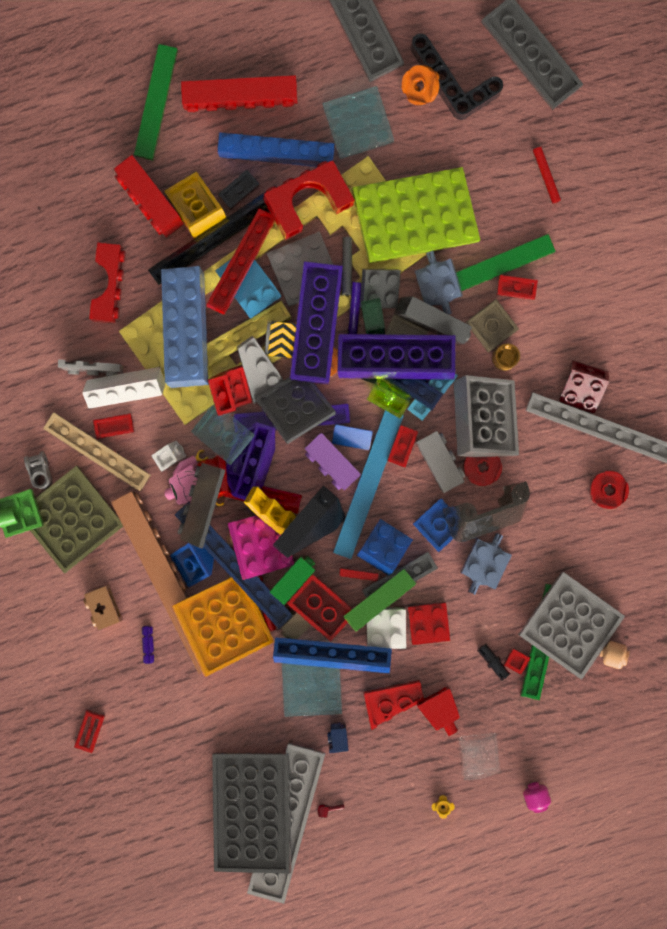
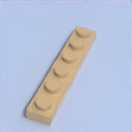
[43,413,151,491]

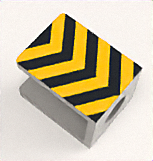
[264,320,296,358]

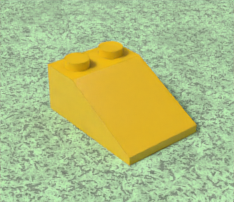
[164,172,226,239]

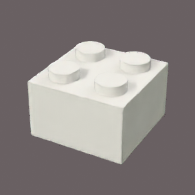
[366,607,406,649]

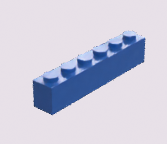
[218,132,335,167]
[273,637,392,673]

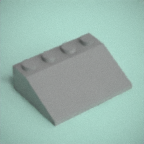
[454,375,519,457]

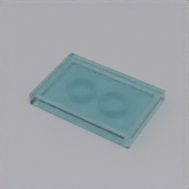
[191,405,255,465]

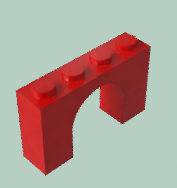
[264,160,355,240]

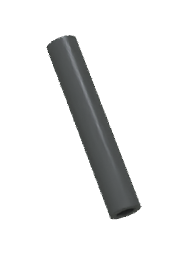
[342,237,352,296]

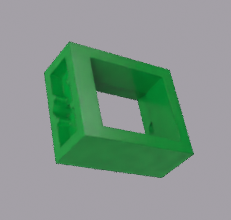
[270,555,316,605]

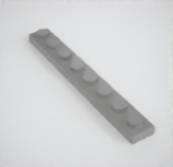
[525,393,667,463]

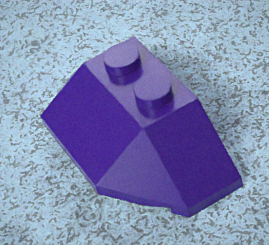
[226,422,275,500]

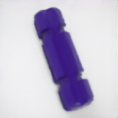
[142,626,154,664]

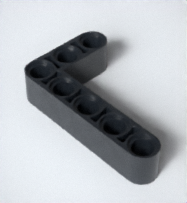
[411,33,503,120]

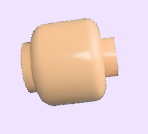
[600,641,630,669]

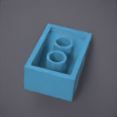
[215,259,281,319]

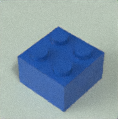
[357,519,413,576]

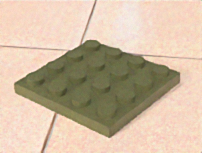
[30,466,123,574]

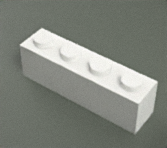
[82,367,165,408]

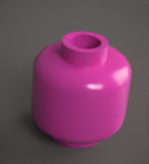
[523,782,551,813]

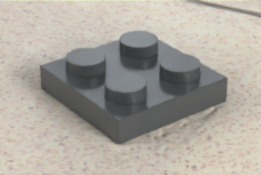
[360,269,401,309]

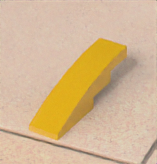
[244,487,296,535]

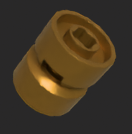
[492,343,520,371]

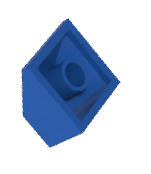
[169,543,214,588]

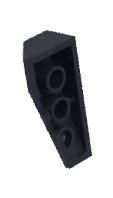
[273,485,346,558]

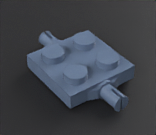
[415,251,463,315]
[460,533,512,595]

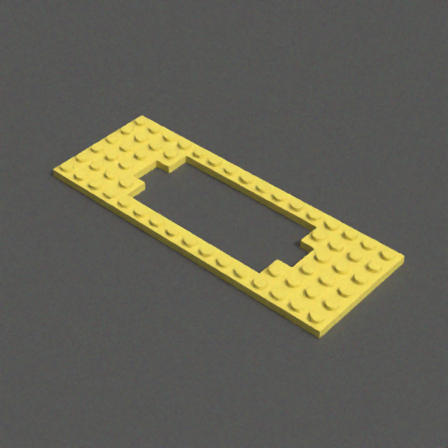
[119,156,427,425]

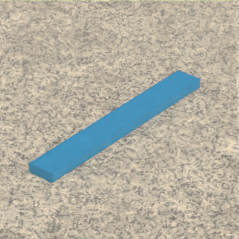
[333,409,404,559]

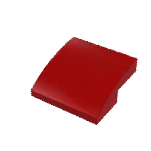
[207,365,252,416]

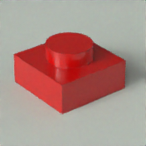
[503,648,530,675]

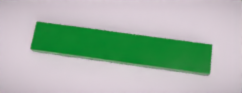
[134,44,178,161]
[456,234,556,291]
[520,583,552,701]

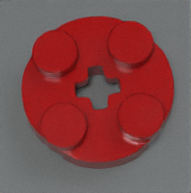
[463,456,502,486]
[589,471,629,509]

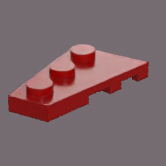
[363,680,424,730]

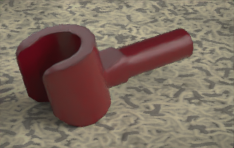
[317,804,345,818]

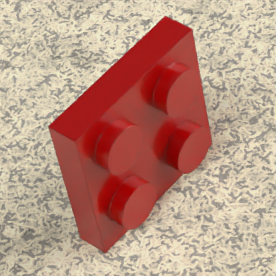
[408,602,450,645]

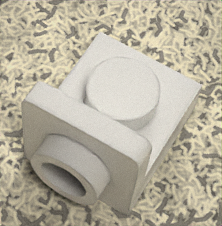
[151,441,186,472]

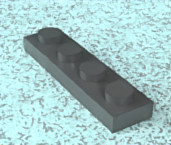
[362,552,438,598]

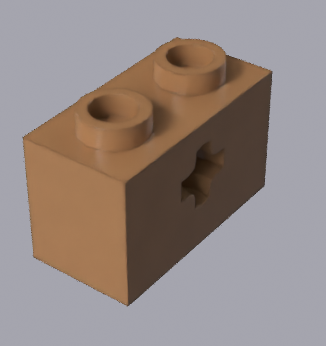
[83,585,123,630]

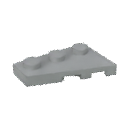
[237,336,283,404]
[58,359,123,376]

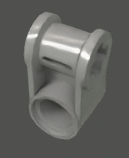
[24,451,52,489]

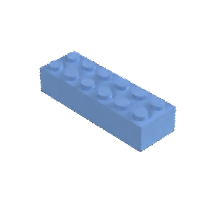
[161,266,209,388]

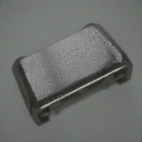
[442,481,530,542]

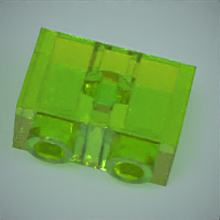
[367,379,411,418]

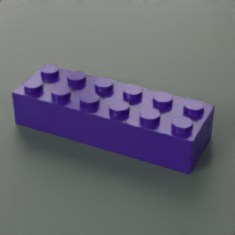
[290,261,343,384]
[338,334,456,379]

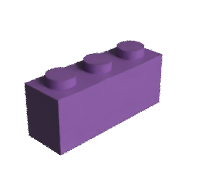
[304,433,361,490]

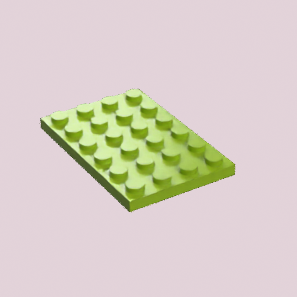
[352,167,480,263]

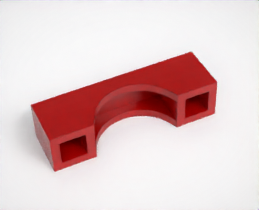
[89,242,126,324]

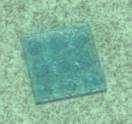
[322,86,394,159]
[282,663,342,717]

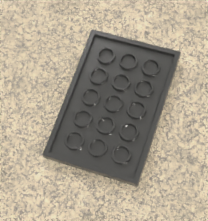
[212,753,291,874]

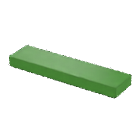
[344,569,416,632]

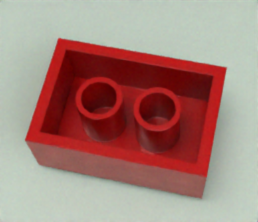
[287,573,353,642]

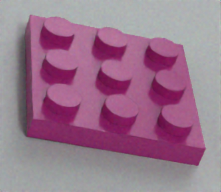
[228,515,294,580]

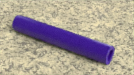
[348,282,362,334]

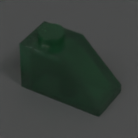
[361,298,385,335]

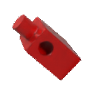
[417,686,460,736]

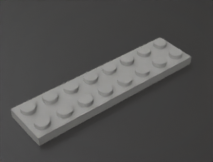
[247,742,325,904]

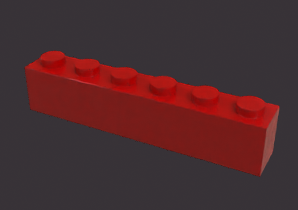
[181,75,298,112]

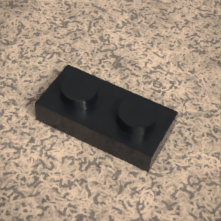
[218,169,260,210]

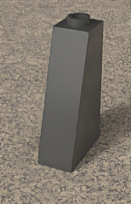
[393,296,472,344]

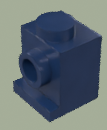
[327,722,349,754]

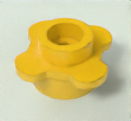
[432,795,455,819]

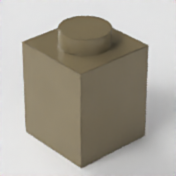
[281,611,311,639]

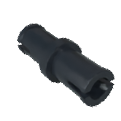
[477,643,511,681]

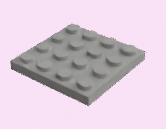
[518,572,625,680]

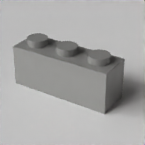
[416,431,465,493]

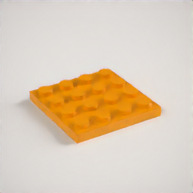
[172,577,274,677]

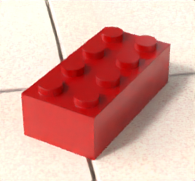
[114,155,184,238]

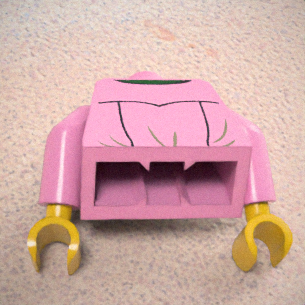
[165,450,225,506]

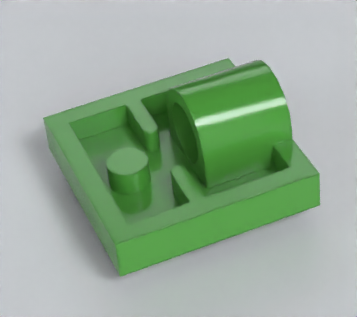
[0,489,44,538]

